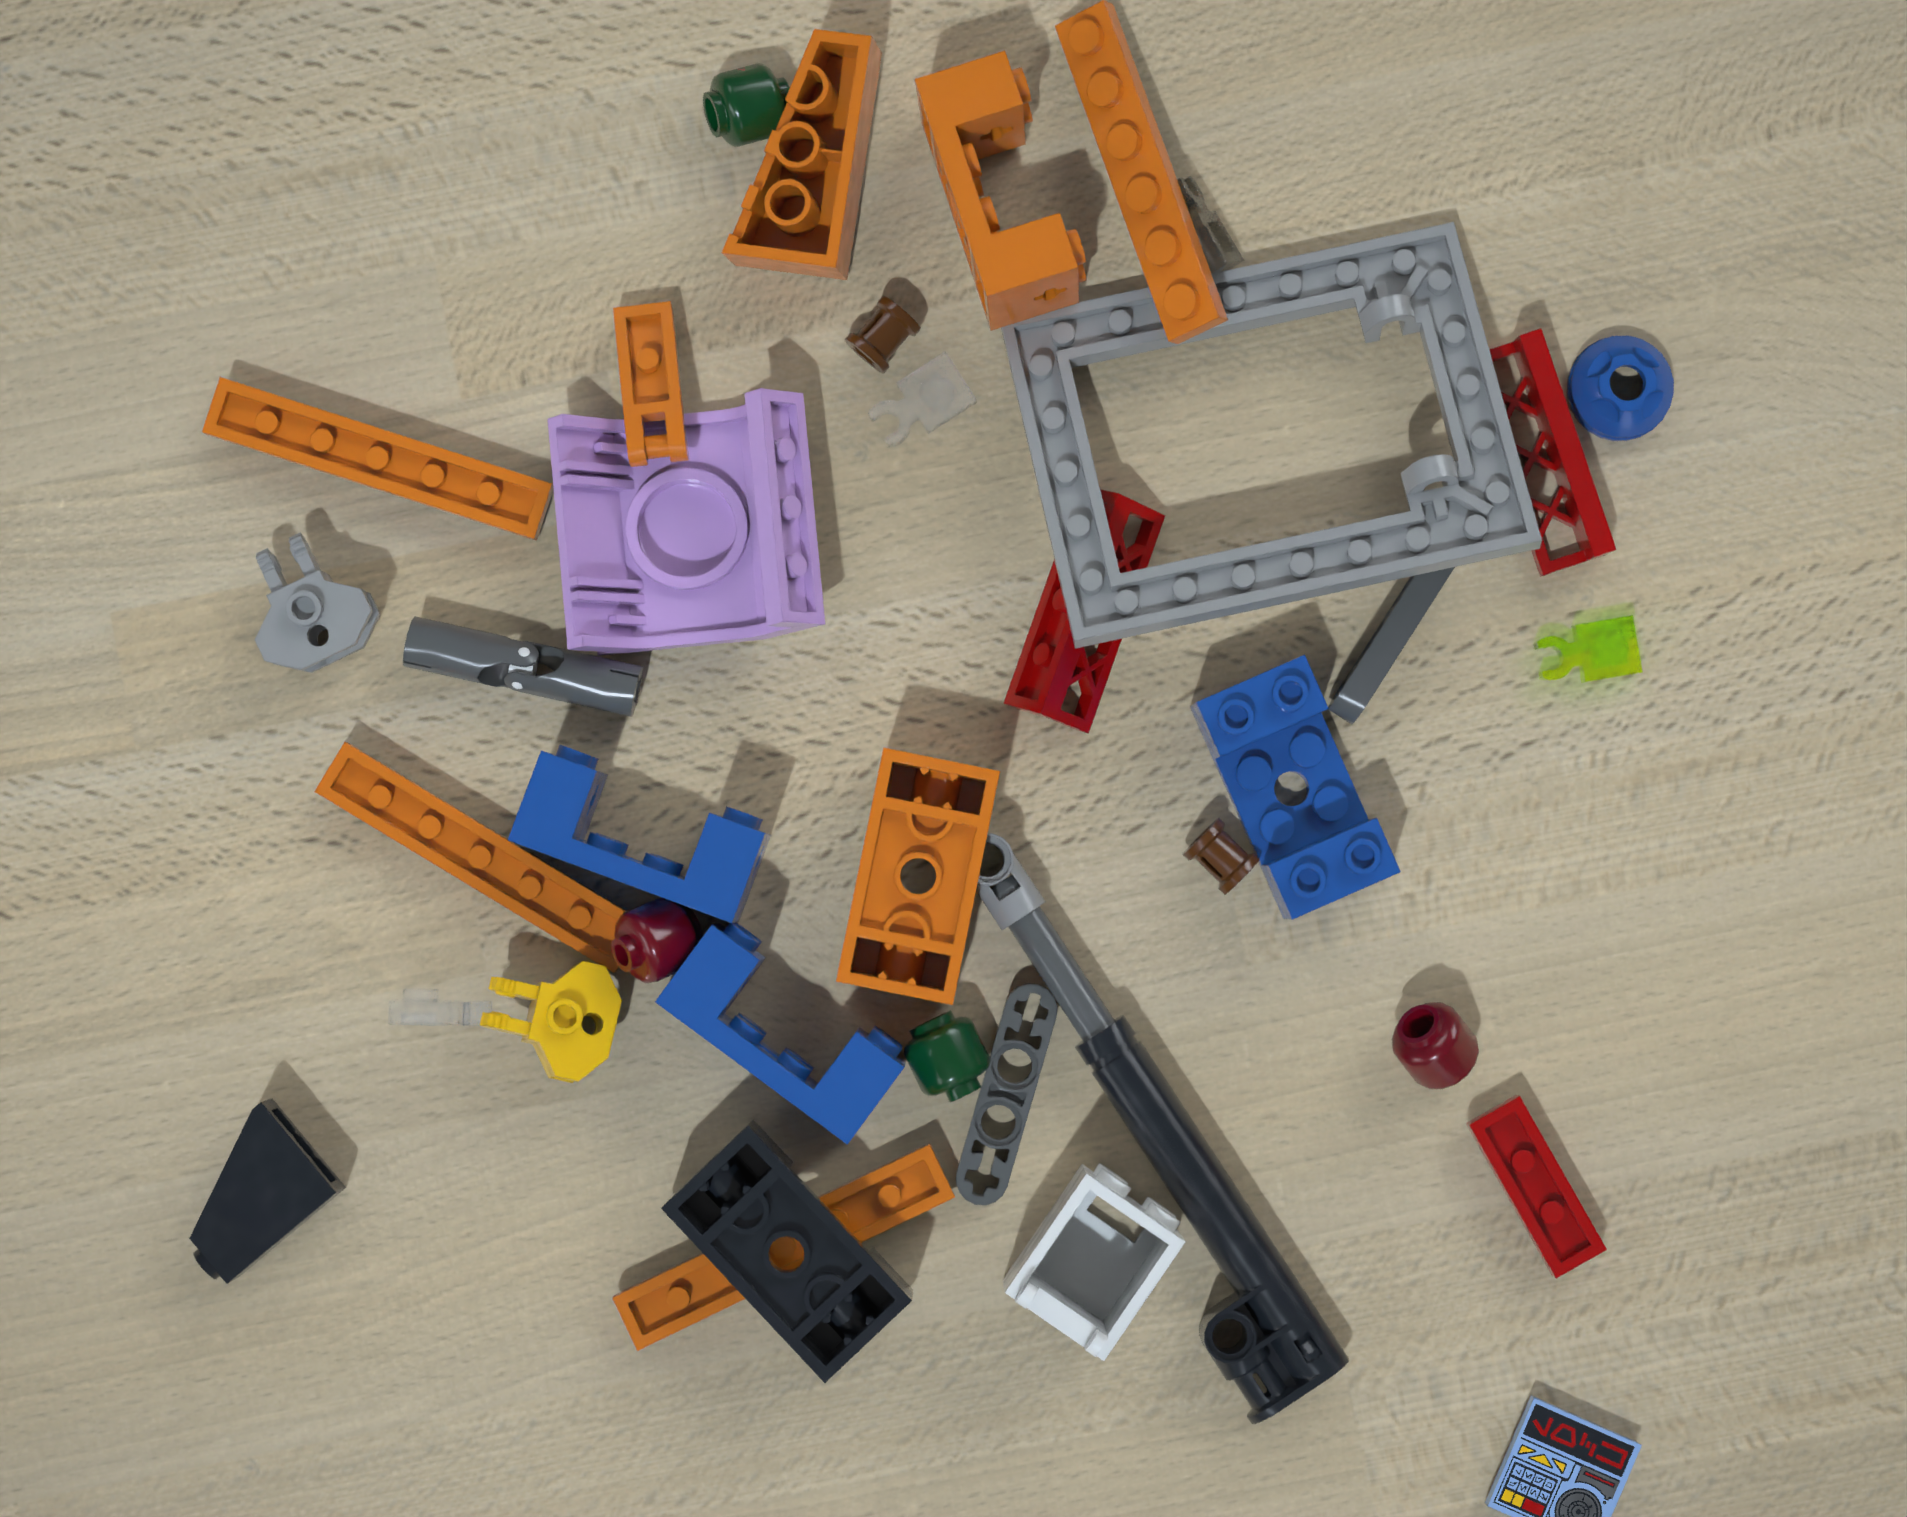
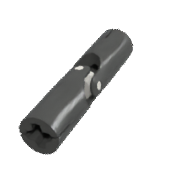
[403,616,643,717]

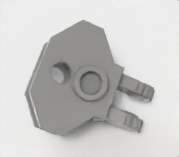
[255,532,381,673]

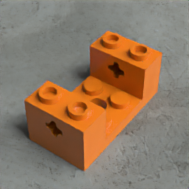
[915,50,1087,331]
[836,747,1000,1005]

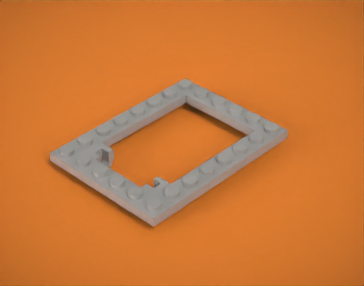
[1001,222,1542,649]

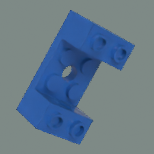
[1190,655,1401,920]
[508,745,771,923]
[655,922,906,1145]

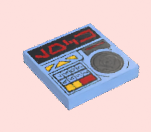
[1485,1395,1642,1517]

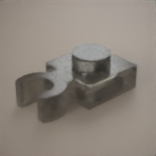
[1177,176,1244,275]

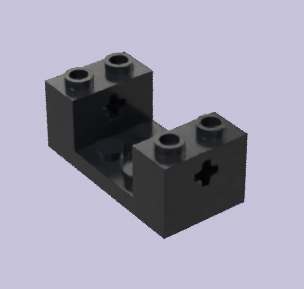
[661,1120,913,1383]

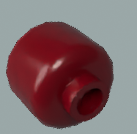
[611,898,703,983]
[1391,1002,1479,1089]

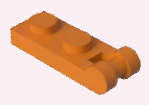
[613,301,689,467]

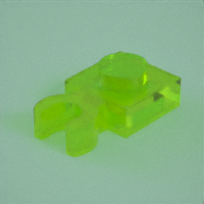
[1533,615,1643,683]

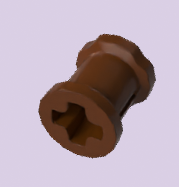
[844,295,921,374]
[1182,818,1260,895]

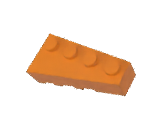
[722,29,882,280]

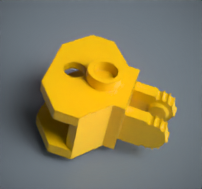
[480,961,622,1083]

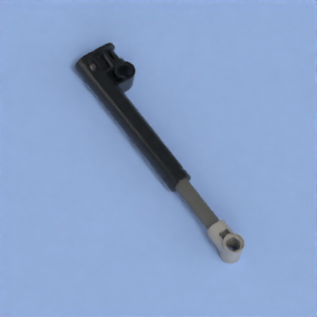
[976,833,1349,1424]

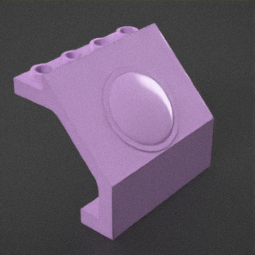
[547,388,825,656]

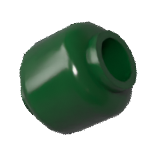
[703,63,790,147]
[904,1010,991,1102]

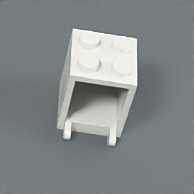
[1003,1163,1185,1361]

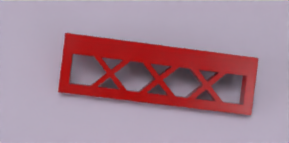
[1489,328,1617,577]
[1004,489,1166,734]

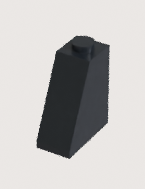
[189,1098,346,1284]

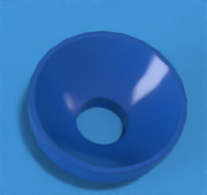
[1567,336,1674,441]

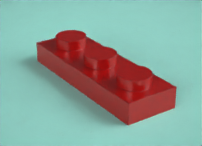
[1466,1095,1607,1279]

